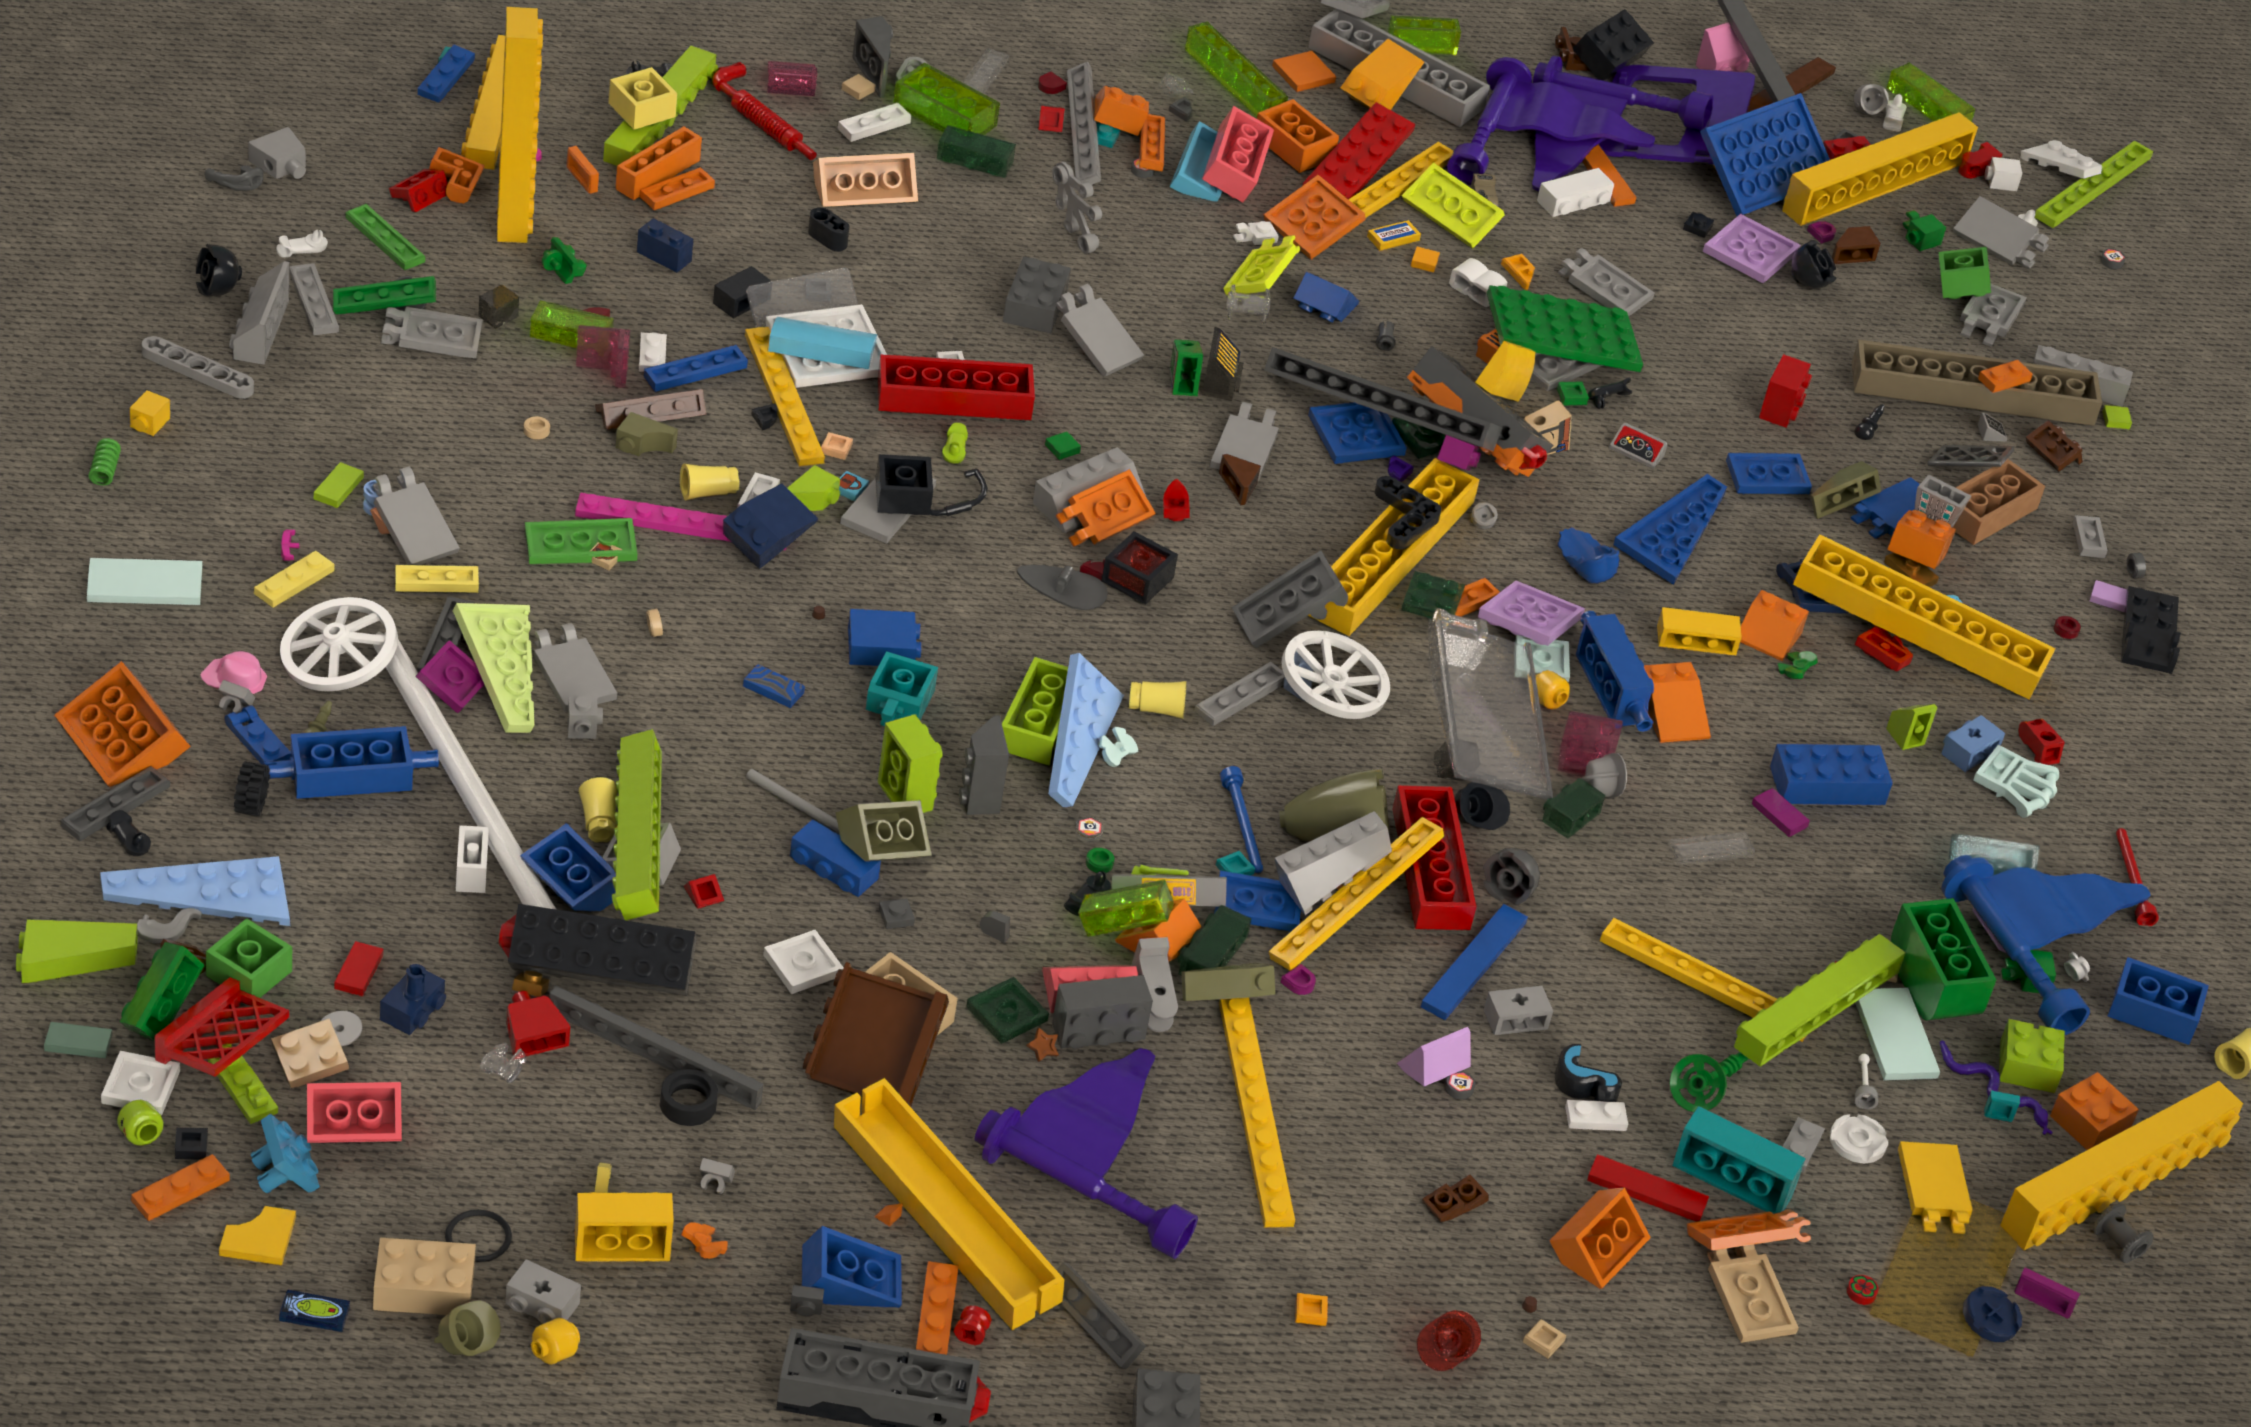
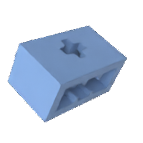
[1941,715,2005,772]

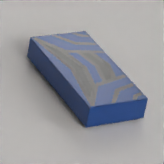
[743,664,805,708]

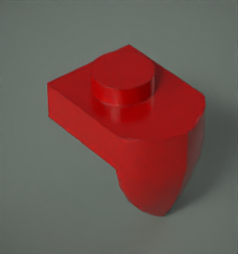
[1163,479,1190,521]

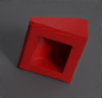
[684,874,724,909]

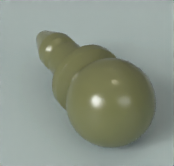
[303,701,332,733]

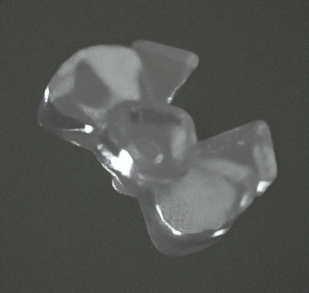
[480,1043,527,1083]

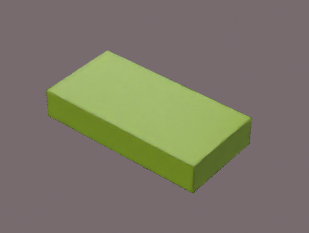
[314,462,364,508]

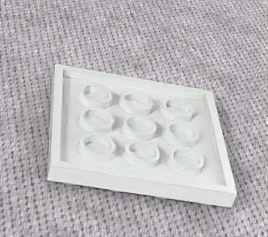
[765,304,887,388]

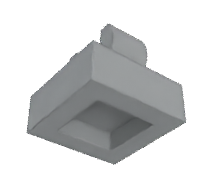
[219,680,255,714]
[699,1158,735,1194]

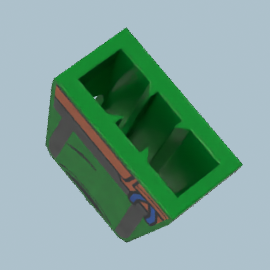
[1170,339,1203,396]

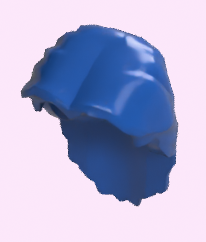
[1558,527,1620,584]

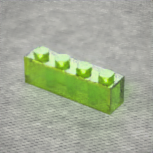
[1886,62,1975,122]

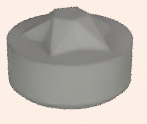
[1471,502,1498,529]

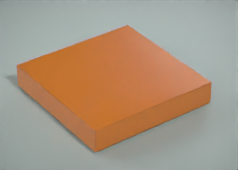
[1272,51,1336,92]

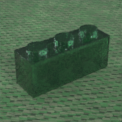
[937,125,1016,178]
[1178,904,1252,976]

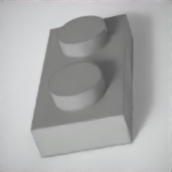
[2073,515,2108,558]
[1783,1117,1825,1173]

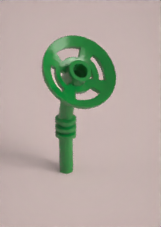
[1670,1052,1749,1112]

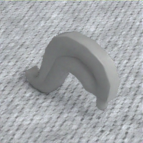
[137,908,202,943]

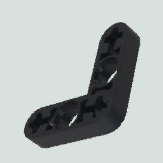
[1375,476,1441,550]

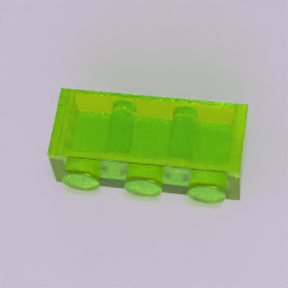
[1388,15,1461,55]
[530,300,614,355]
[1078,879,1174,937]

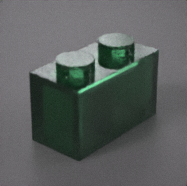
[1542,778,1605,839]

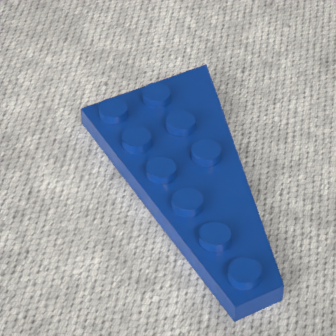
[1613,474,1727,585]

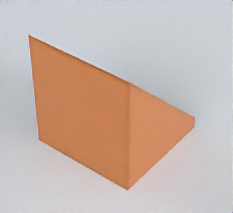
[875,1203,903,1227]

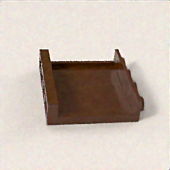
[803,962,949,1107]

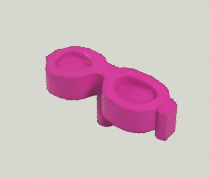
[281,529,299,561]

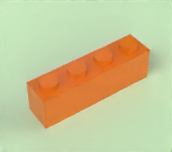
[616,126,702,200]

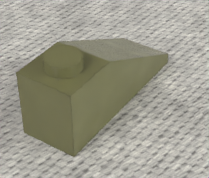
[1811,461,1882,519]
[1182,963,1275,1001]

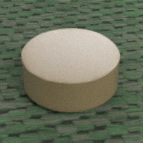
[524,416,550,439]
[646,609,663,637]

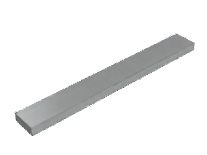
[1067,62,1101,185]

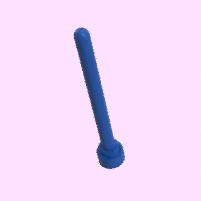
[1220,766,1263,874]

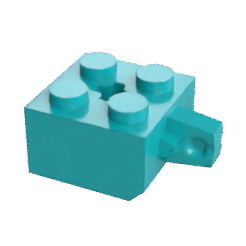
[865,651,938,726]

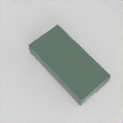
[44,1022,112,1059]

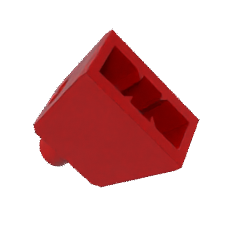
[506,991,570,1059]

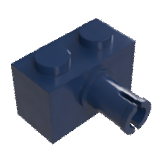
[380,964,446,1035]

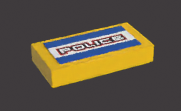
[1367,220,1421,251]

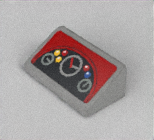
[1609,422,1667,469]

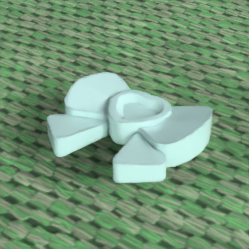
[1099,727,1138,767]

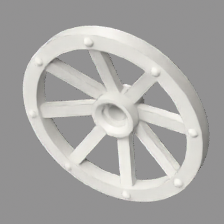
[280,597,398,691]
[1282,631,1390,719]

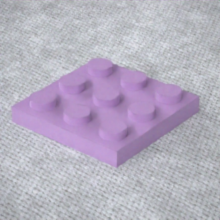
[1703,214,1801,283]
[1478,581,1585,646]

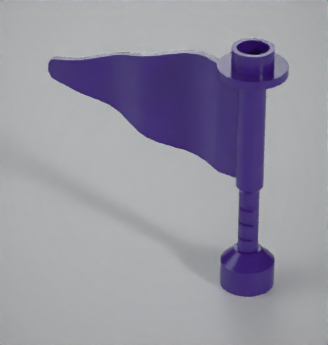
[1532,56,1714,191]
[1447,57,1655,185]
[974,1048,1198,1259]

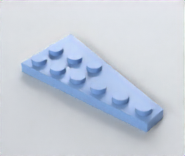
[1048,653,1124,807]
[100,856,290,926]

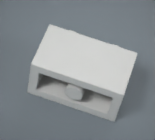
[456,826,489,893]

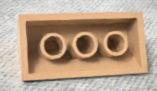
[813,153,918,207]

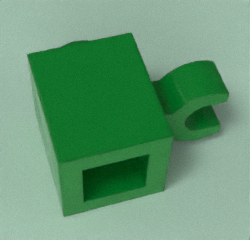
[1903,210,1946,251]
[2001,950,2056,993]

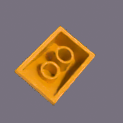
[1340,39,1424,110]

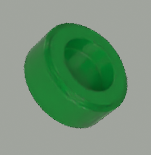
[1086,848,1115,873]

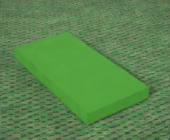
[525,518,638,564]

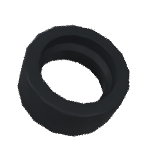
[660,1069,718,1126]

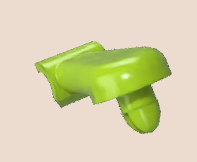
[942,423,968,464]

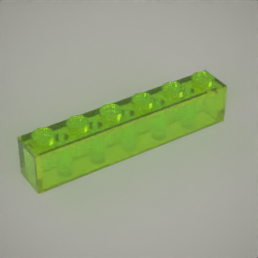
[1185,21,1288,117]

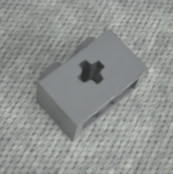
[1484,986,1553,1035]
[505,1259,581,1324]

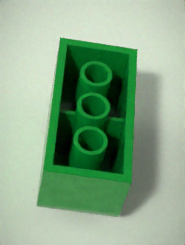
[1891,898,1996,1021]

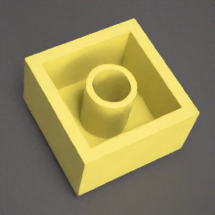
[609,67,677,129]

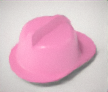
[200,651,267,694]

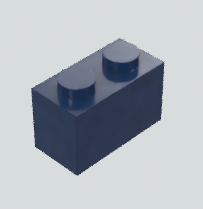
[637,218,694,273]

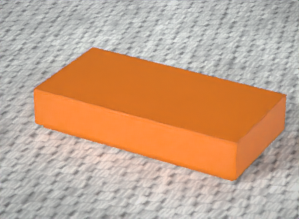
[567,146,599,194]

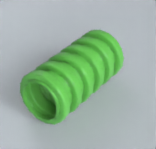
[88,438,121,485]

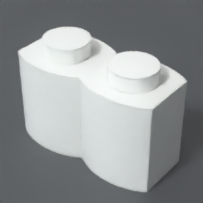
[1449,258,1508,307]

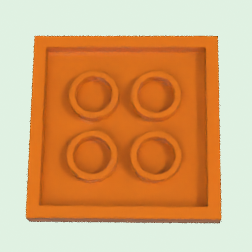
[1263,175,1366,260]

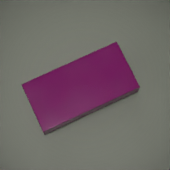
[1752,788,1810,837]
[2014,1267,2080,1319]

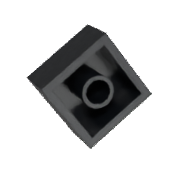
[875,454,933,515]

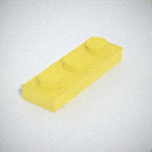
[254,551,335,608]
[395,565,479,593]

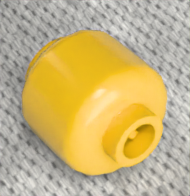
[1530,670,1570,710]
[531,1318,580,1365]

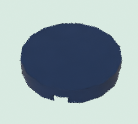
[1963,1286,2022,1342]

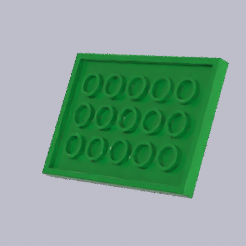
[1487,285,1643,372]

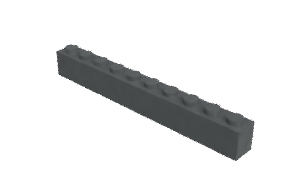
[1264,347,1502,451]

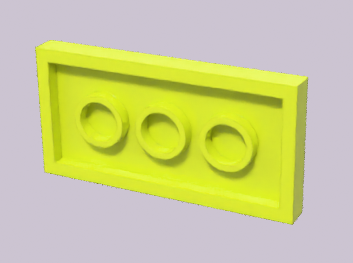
[1402,162,1505,249]

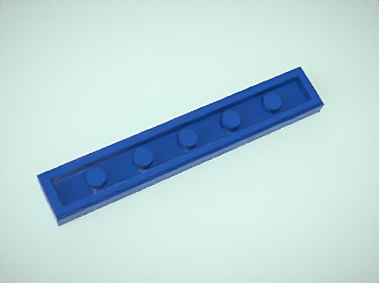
[1420,904,1528,1020]

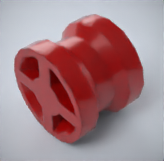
[954,1305,992,1346]

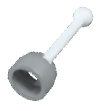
[1855,1054,1878,1110]

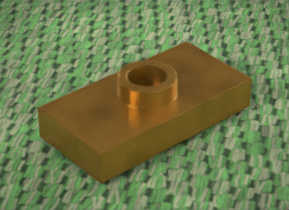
[1884,552,1939,587]

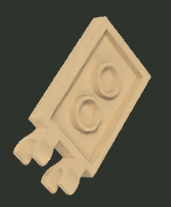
[1707,1244,1799,1343]

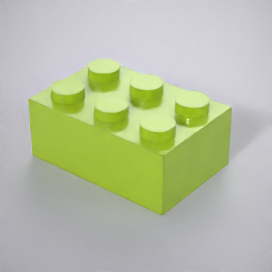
[878,714,943,813]

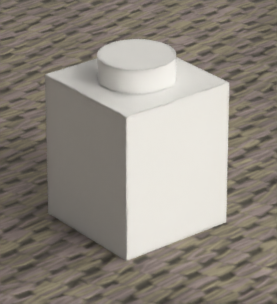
[1985,157,2022,191]

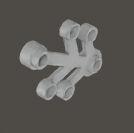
[1052,161,1102,254]

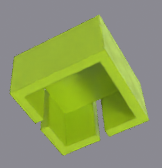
[1999,1019,2065,1093]

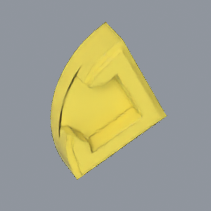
[595,1163,612,1193]

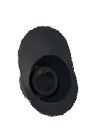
[1454,782,1510,830]

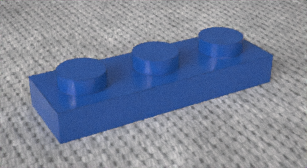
[418,45,475,103]

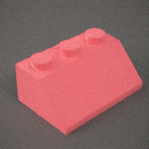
[1042,965,1138,1013]
[307,1082,402,1143]

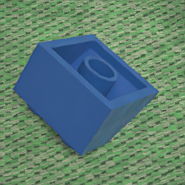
[1294,272,1360,323]

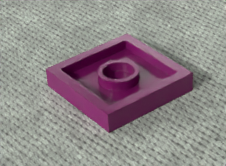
[415,640,485,713]

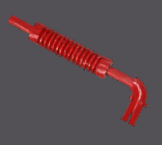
[712,62,817,160]

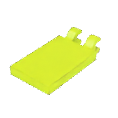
[1223,235,1300,296]

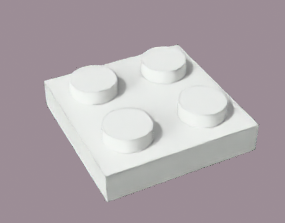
[763,930,843,994]
[101,1051,180,1116]

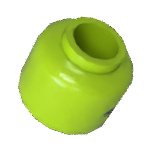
[117,1099,164,1146]

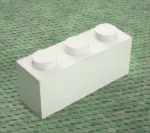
[1537,168,1614,217]

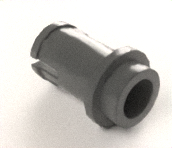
[1376,321,1396,351]

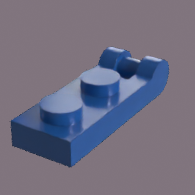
[224,705,291,764]

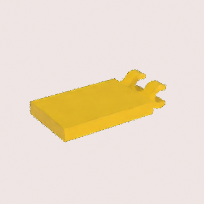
[1898,1141,1973,1234]

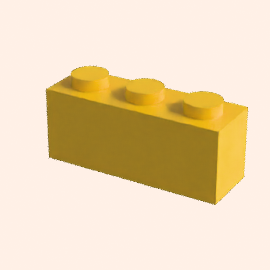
[1657,607,1742,656]

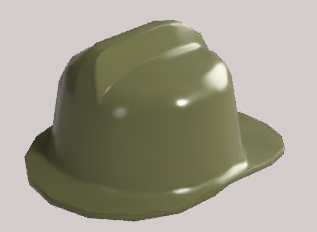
[434,1300,501,1356]

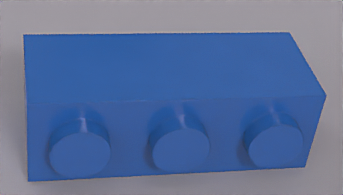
[790,819,881,897]

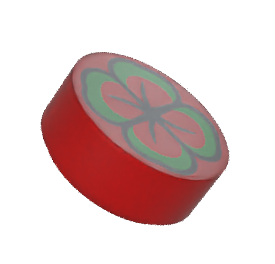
[1847,1275,1879,1305]

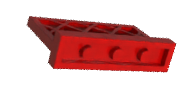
[155,977,289,1077]

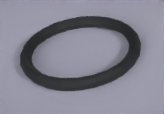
[445,1209,512,1262]

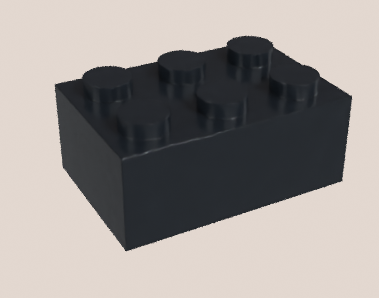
[1573,9,1654,81]

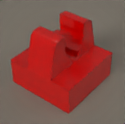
[1038,105,1065,132]

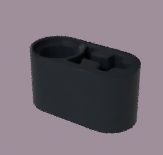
[808,207,850,251]

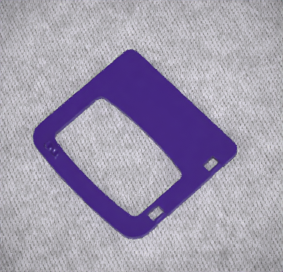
[1599,65,1755,164]

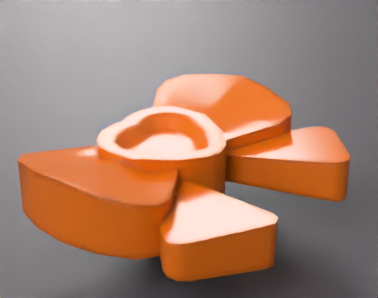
[681,1222,728,1259]

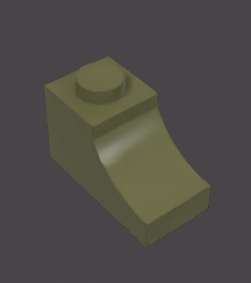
[616,412,678,456]

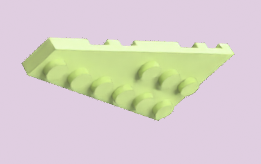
[453,603,534,733]

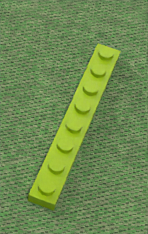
[2034,141,2153,228]

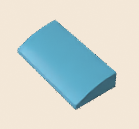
[1170,121,1222,201]
[768,317,877,369]

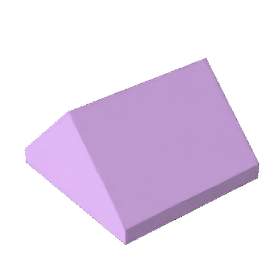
[1397,1027,1471,1086]

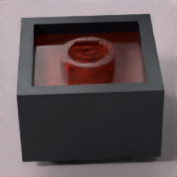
[1101,531,1178,605]

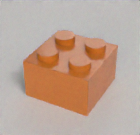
[1887,510,1956,569]
[2050,1072,2139,1150]

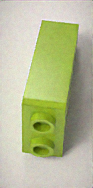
[16,919,138,983]

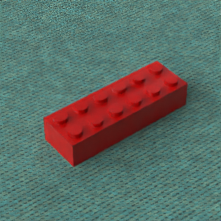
[878,354,1035,420]
[1392,785,1477,930]

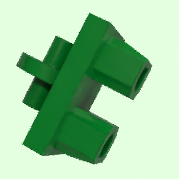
[541,237,587,284]

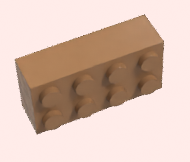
[1952,459,2045,545]

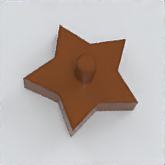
[1026,1028,1059,1062]

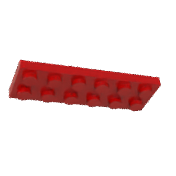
[1302,102,1416,199]

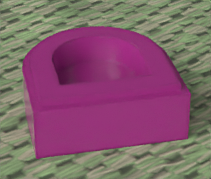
[1807,221,1836,244]
[1280,964,1316,995]

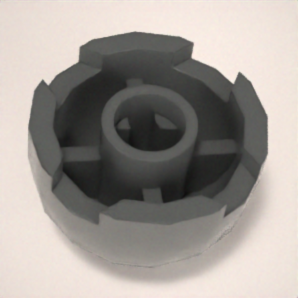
[1483,848,1540,905]

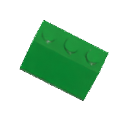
[119,942,204,1042]

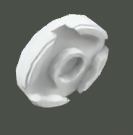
[1830,1114,1888,1163]

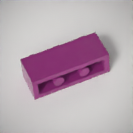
[1437,435,1481,471]

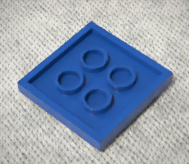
[1308,402,1407,464]

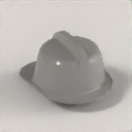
[1579,753,1627,799]

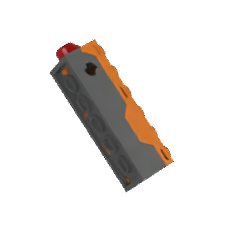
[1407,346,1554,477]

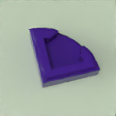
[1388,455,1414,482]

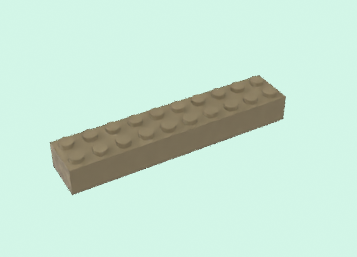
[1851,339,2102,426]

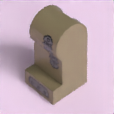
[1471,174,1498,207]

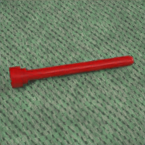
[2116,828,2159,926]

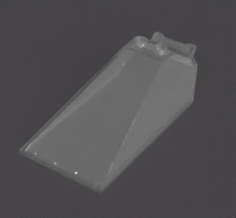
[1428,608,1553,800]

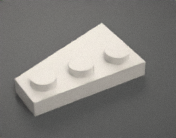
[2020,140,2102,179]

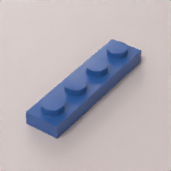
[644,345,748,392]

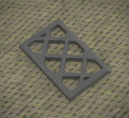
[1927,445,2015,467]

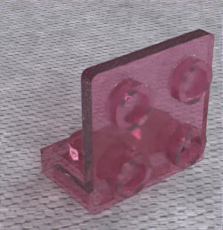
[767,61,817,96]
[576,325,630,388]
[1557,711,1623,776]

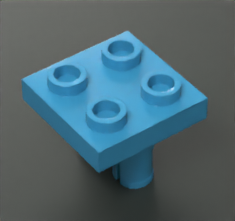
[251,1114,320,1194]

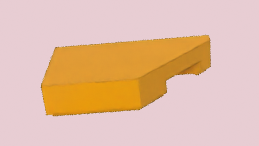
[1501,254,1535,290]

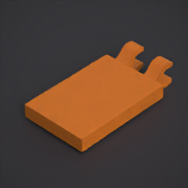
[1055,469,1156,547]
[1687,1209,1811,1251]

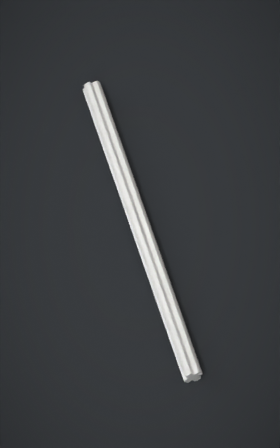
[373,631,557,910]

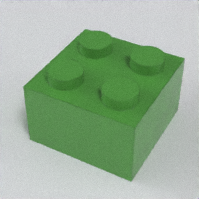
[1939,247,1991,299]
[206,918,292,998]

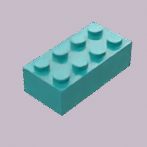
[1672,1106,1806,1214]

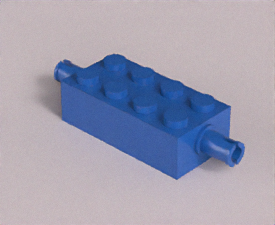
[1576,611,1654,732]
[264,726,439,799]

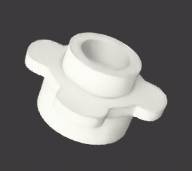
[2064,952,2090,982]

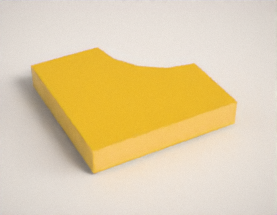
[219,1206,296,1265]

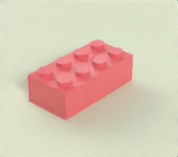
[1202,106,1274,202]

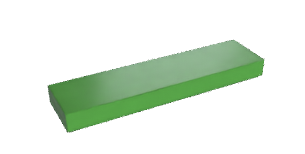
[345,204,425,270]

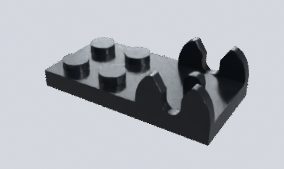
[2121,586,2181,674]

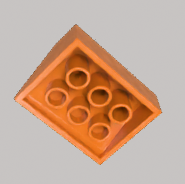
[54,661,191,787]

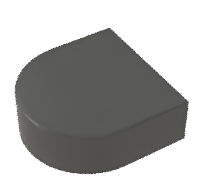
[980,911,1010,943]

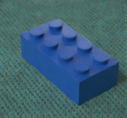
[1770,744,1893,805]

